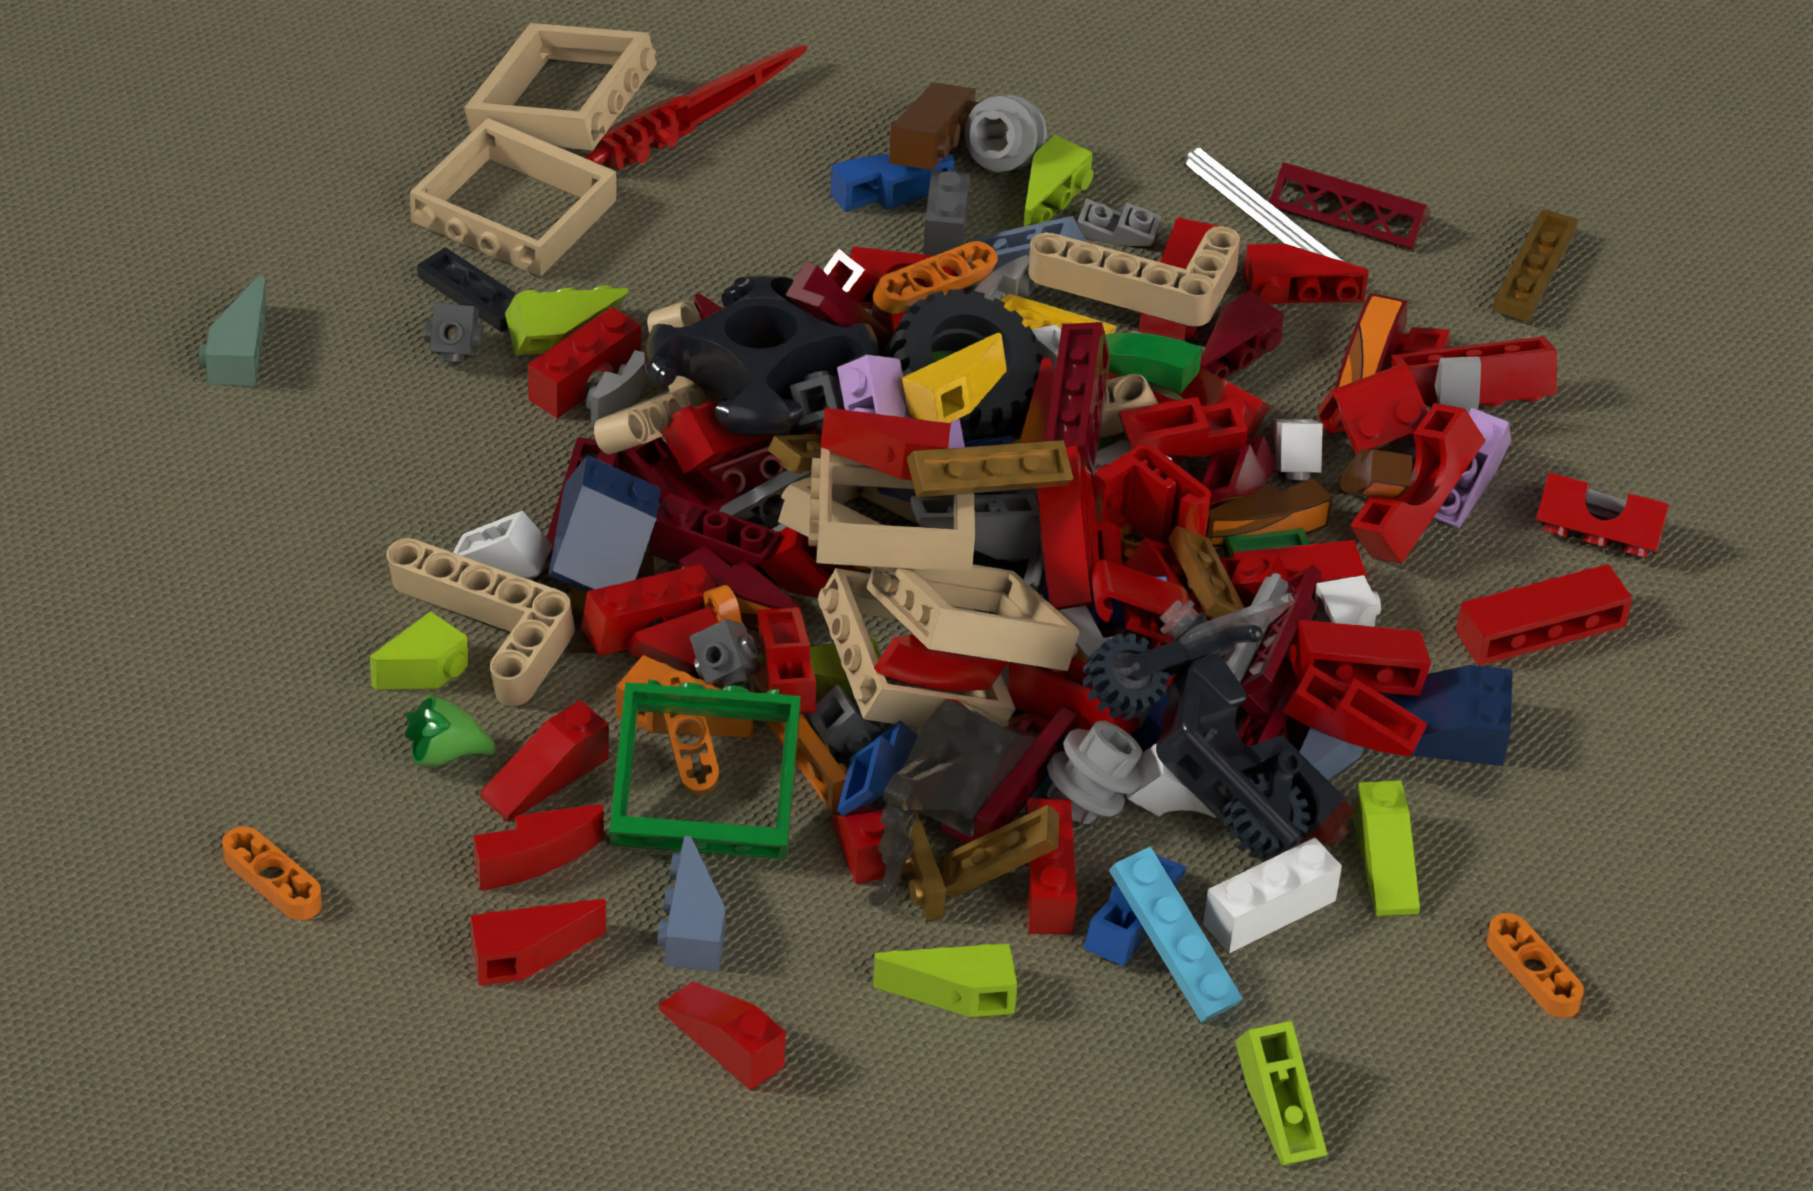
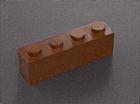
[889,82,979,170]

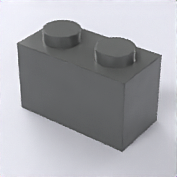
[923,171,970,256]

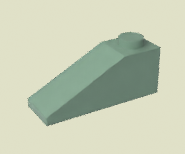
[199,276,267,386]

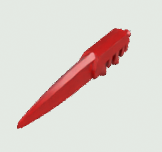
[585,45,808,170]

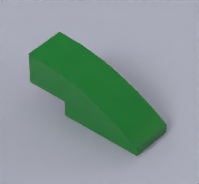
[1106,333,1202,394]

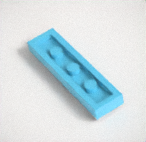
[1109,846,1243,1023]

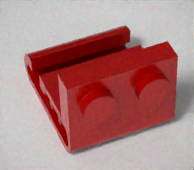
[1318,363,1428,455]
[1092,444,1211,544]
[1090,560,1192,687]

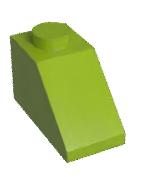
[370,611,468,690]

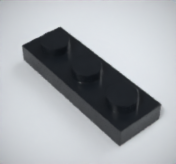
[417,247,517,332]

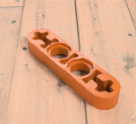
[873,241,998,314]

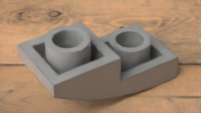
[1076,198,1162,246]
[974,255,1035,301]
[586,350,650,427]
[1434,356,1481,413]

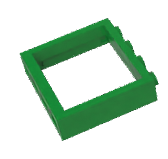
[609,679,801,860]

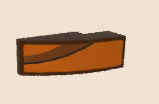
[1338,449,1412,499]
[1206,477,1333,547]

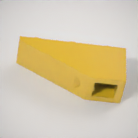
[902,333,1007,423]

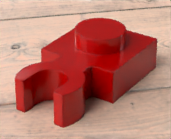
[1395,327,1451,355]

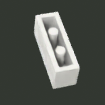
[1203,838,1342,953]

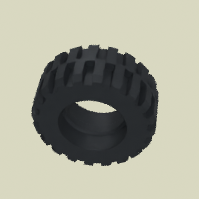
[883,289,1043,441]

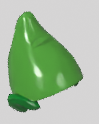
[405,694,495,768]

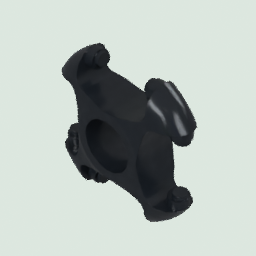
[644,275,879,436]

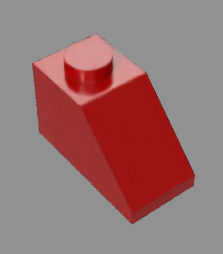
[759,527,858,599]
[626,606,719,677]
[829,806,900,884]

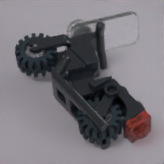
[1082,593,1356,863]

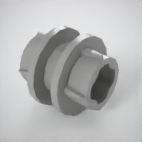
[964,95,1047,172]
[1047,721,1142,824]

